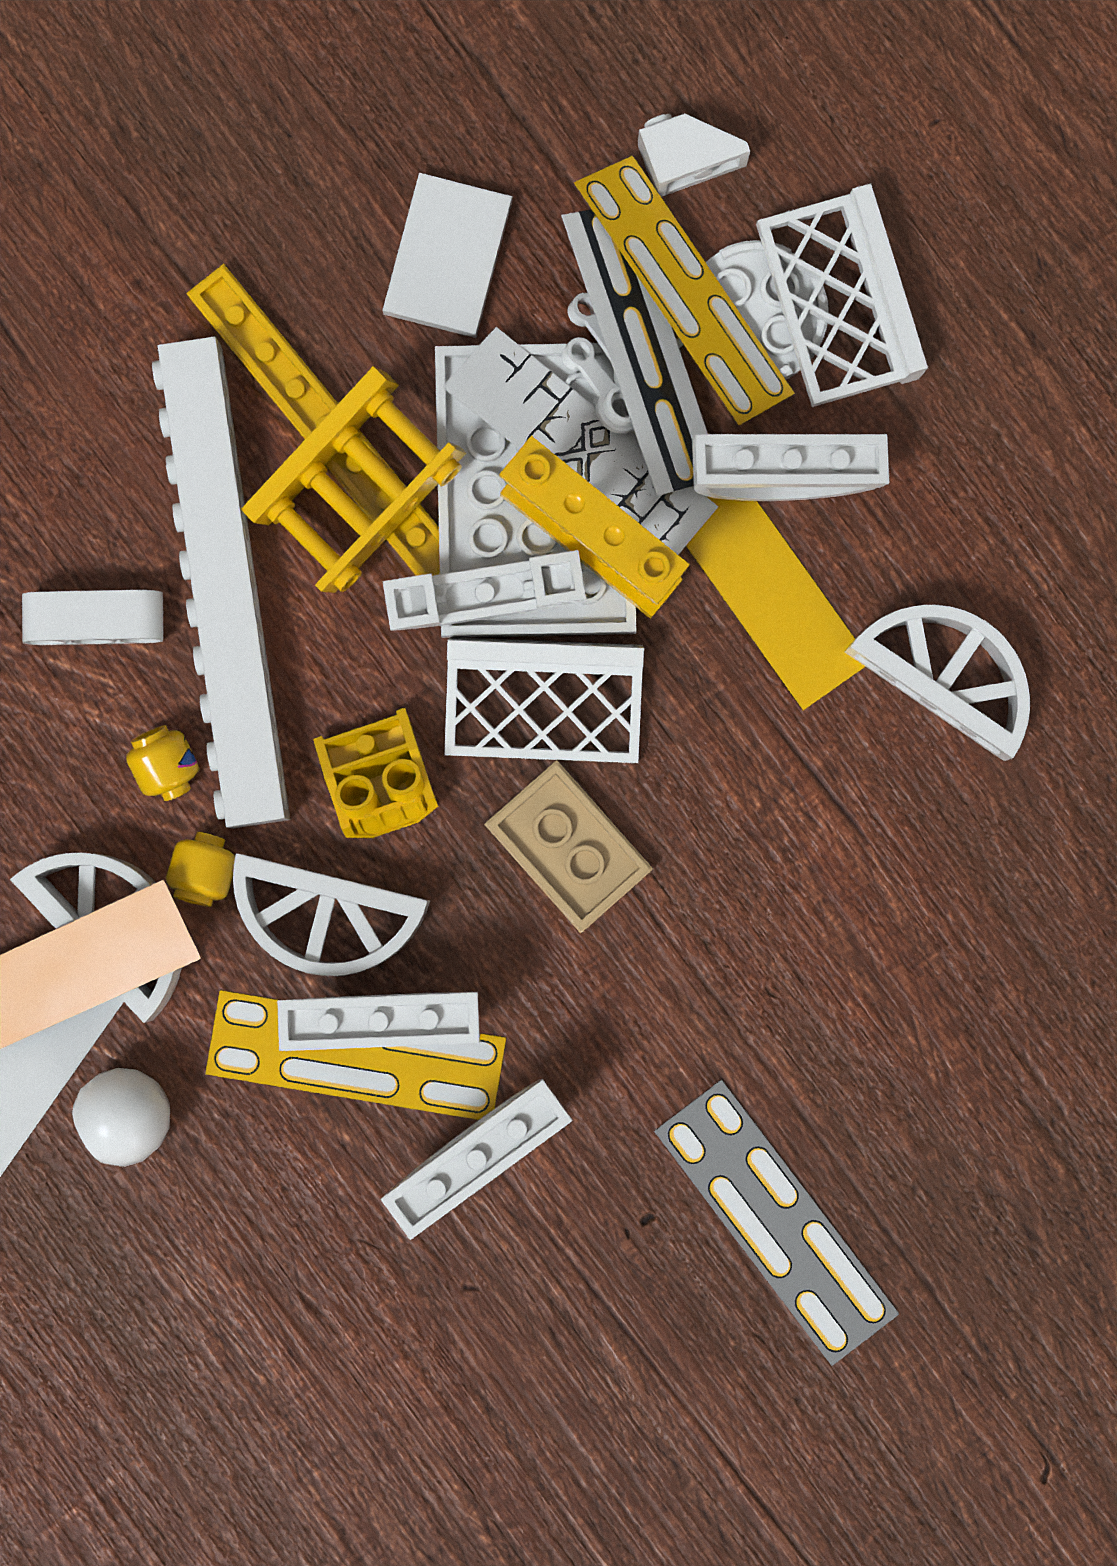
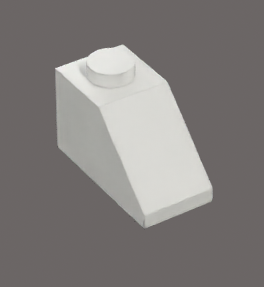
[638,114,750,197]

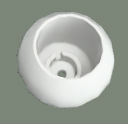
[72,1068,170,1167]

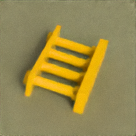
[241,366,467,593]
[499,435,690,619]

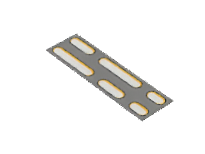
[654,1080,899,1366]

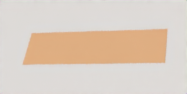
[0,879,201,1049]

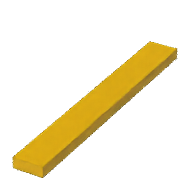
[186,264,440,576]

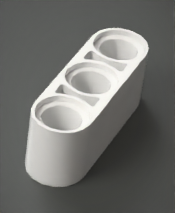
[22,590,163,645]

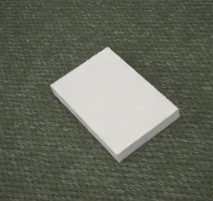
[382,173,512,338]

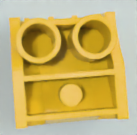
[313,708,438,838]

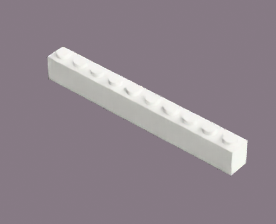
[152,336,290,828]

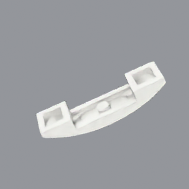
[382,550,586,631]

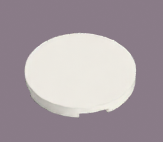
[706,240,828,380]

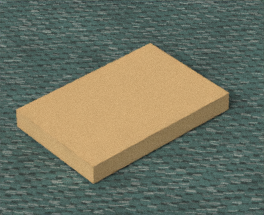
[484,760,653,933]

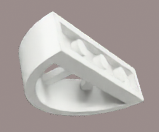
[692,434,889,501]
[845,605,1030,761]
[10,853,182,1023]
[233,853,430,976]
[277,992,480,1051]
[380,1079,573,1240]

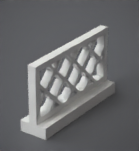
[756,183,928,407]
[445,638,644,763]

